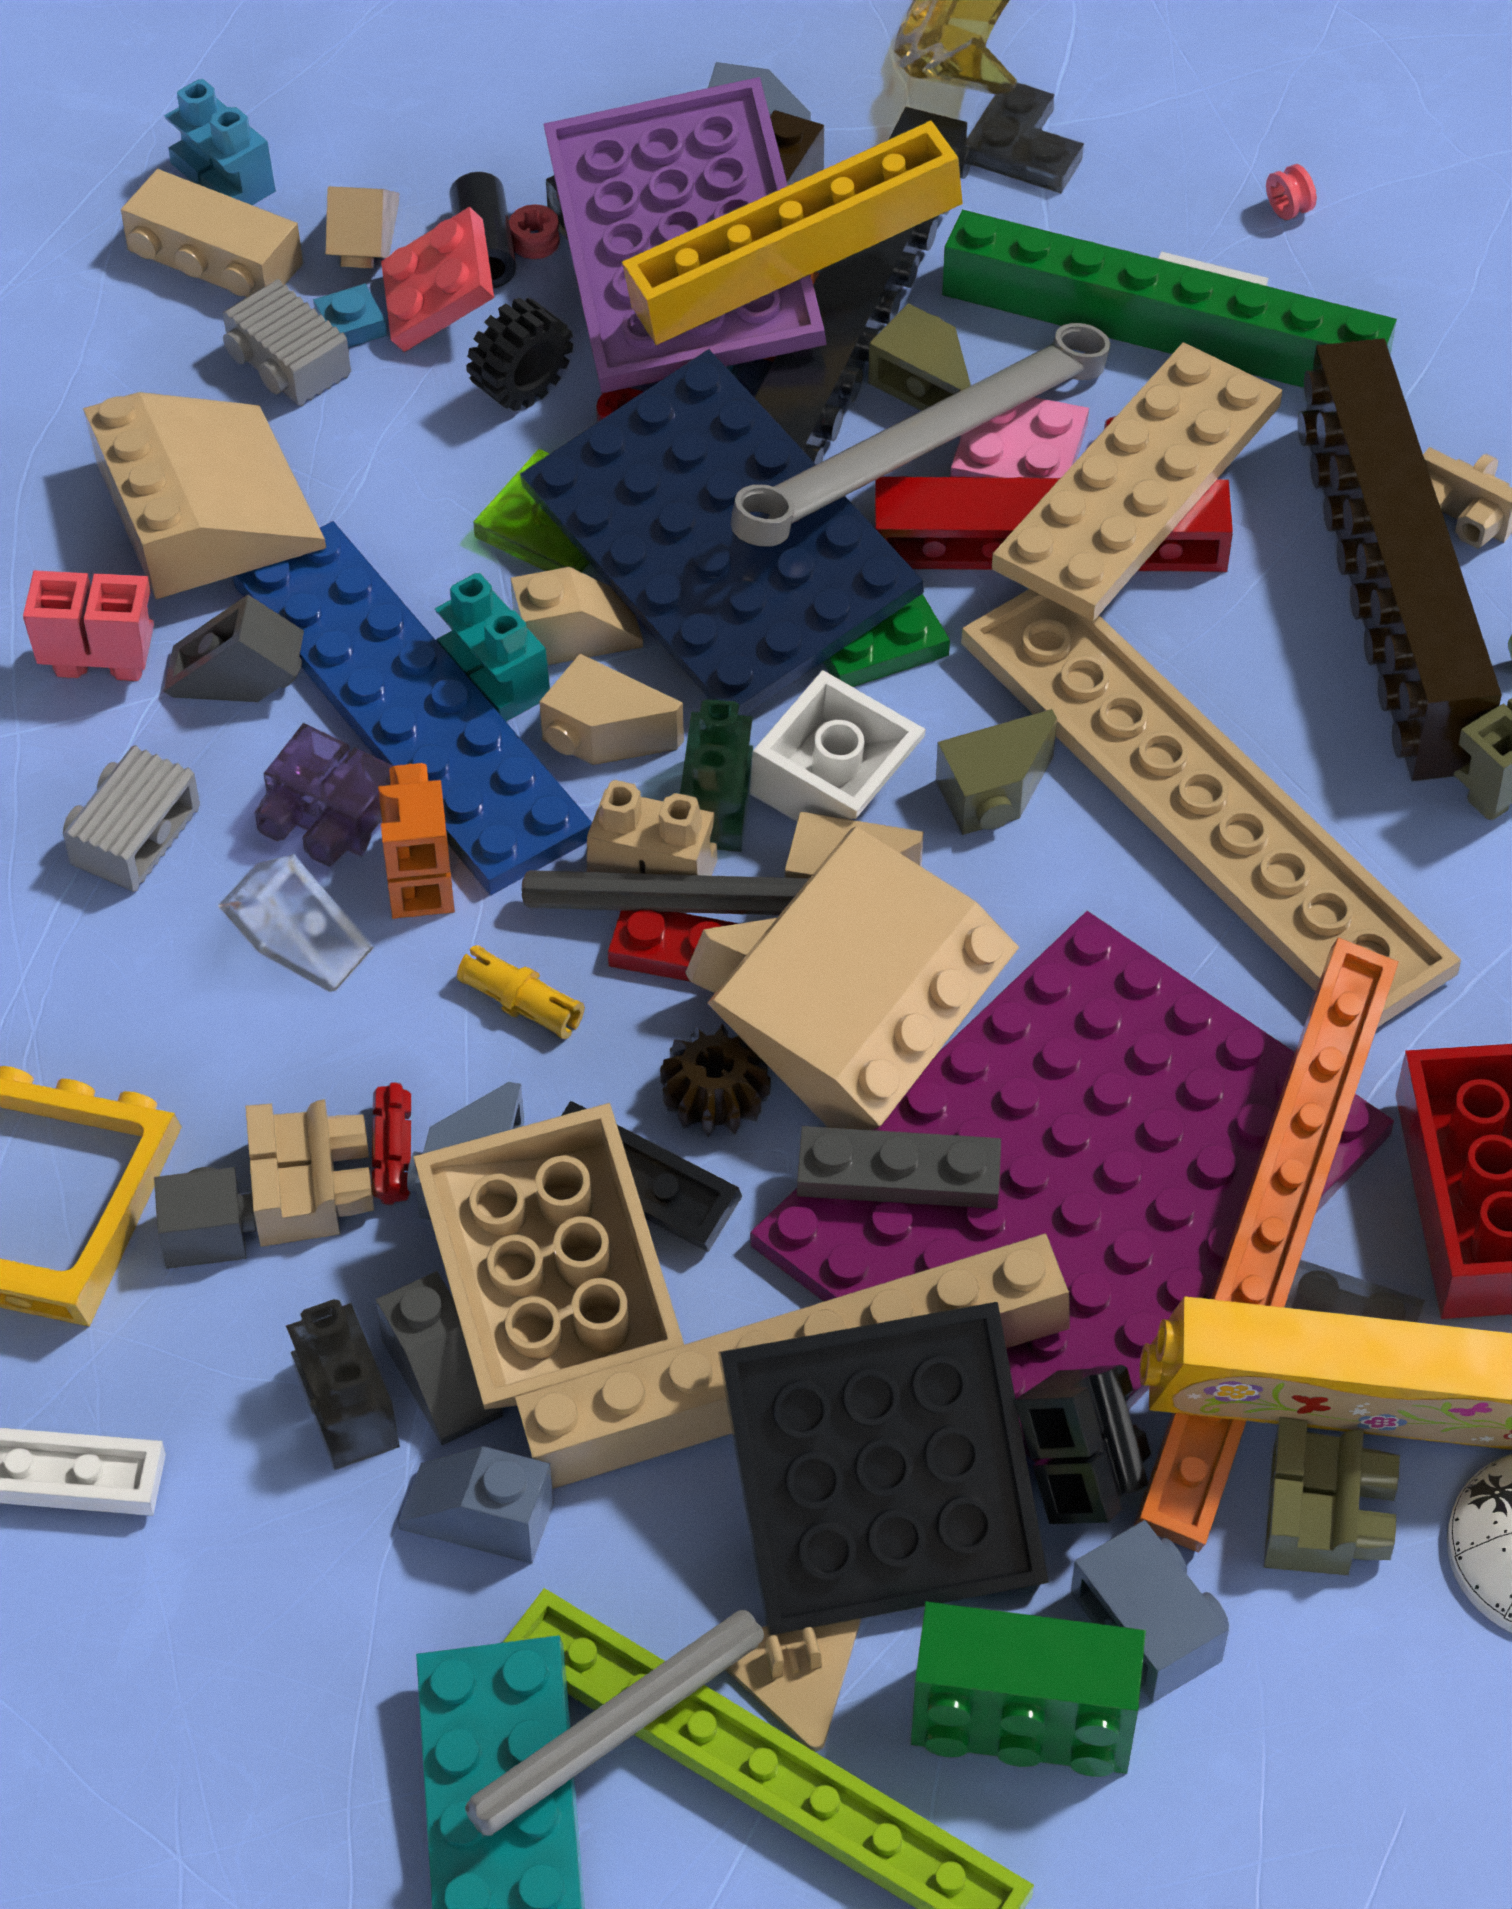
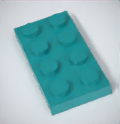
[416,1635,585,1909]

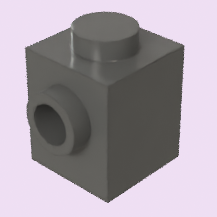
[154,1167,256,1269]

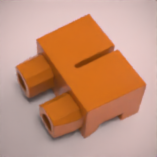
[378,763,455,919]

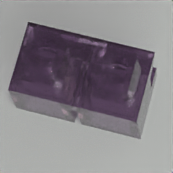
[254,723,393,867]

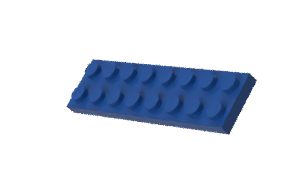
[233,521,592,896]

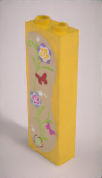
[1139,1296,1512,1450]

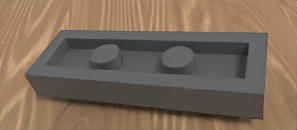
[797,1126,1001,1209]

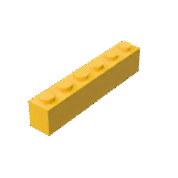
[622,121,963,345]

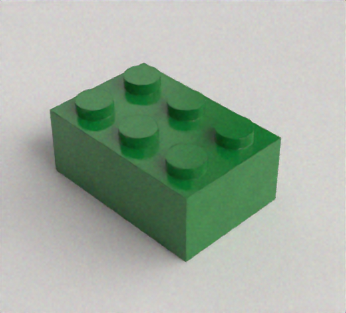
[911,1601,1146,1777]

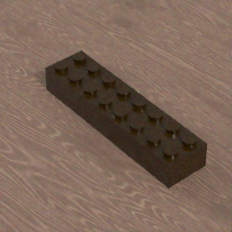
[1297,338,1502,781]

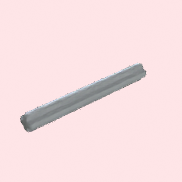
[465,1610,764,1836]

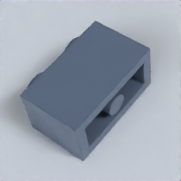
[1070,1520,1229,1703]

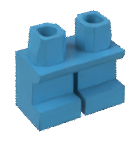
[164,79,276,205]

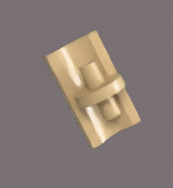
[1423,447,1512,549]

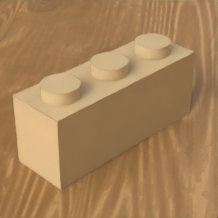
[121,169,303,297]

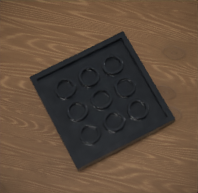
[718,1302,1049,1635]

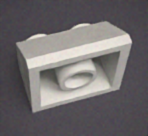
[750,670,926,822]

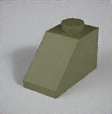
[868,303,971,411]
[935,709,1057,835]

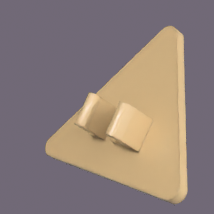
[725,1618,861,1751]

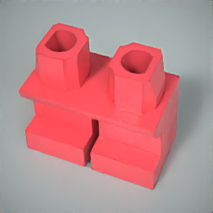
[23,570,154,681]

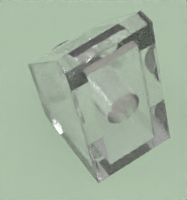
[218,854,374,992]

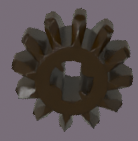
[660,1023,771,1138]

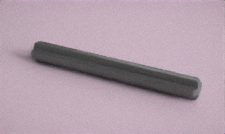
[521,870,810,915]

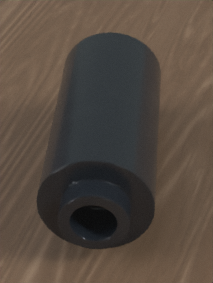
[449,172,516,289]

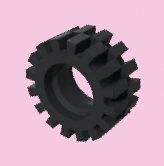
[466,298,573,411]

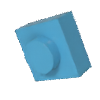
[313,283,387,348]

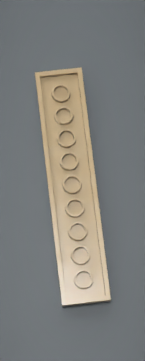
[961,589,1461,1028]

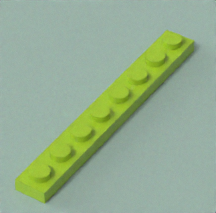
[503,1588,1034,1909]

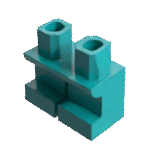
[434,573,550,722]

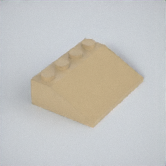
[83,392,326,599]
[707,826,1019,1130]
[413,1103,684,1409]

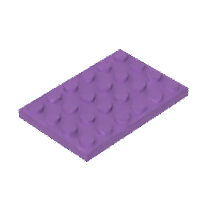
[543,77,827,394]

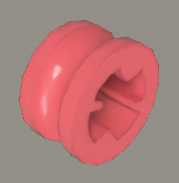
[1266,164,1317,220]
[509,204,560,259]

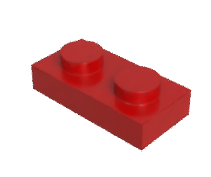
[608,910,740,982]

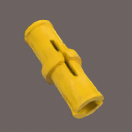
[457,945,585,1039]

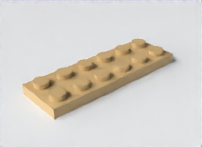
[992,342,1282,621]

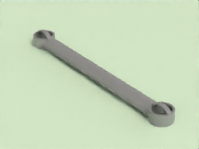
[730,323,1111,546]

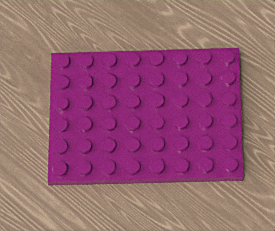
[750,911,1394,1463]

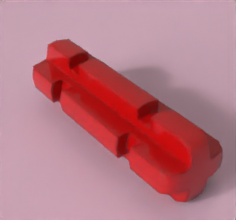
[372,1082,411,1205]

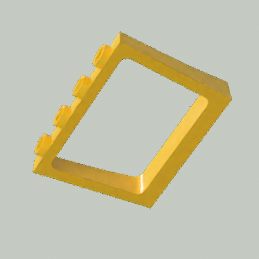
[0,1066,182,1327]

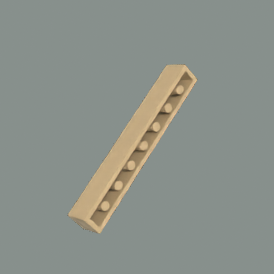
[515,1233,1070,1489]

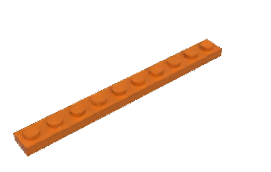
[1133,937,1399,1553]

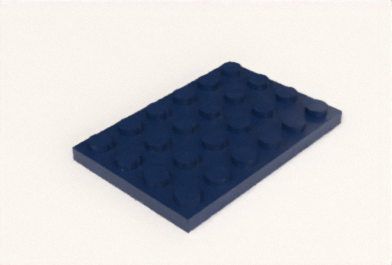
[520,349,924,725]

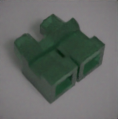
[680,699,753,852]

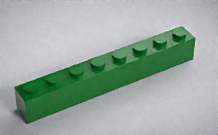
[942,209,1397,388]

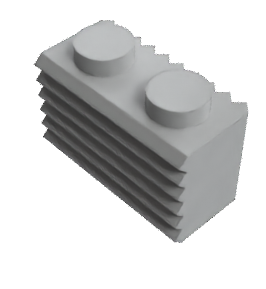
[223,279,351,406]
[63,745,200,892]

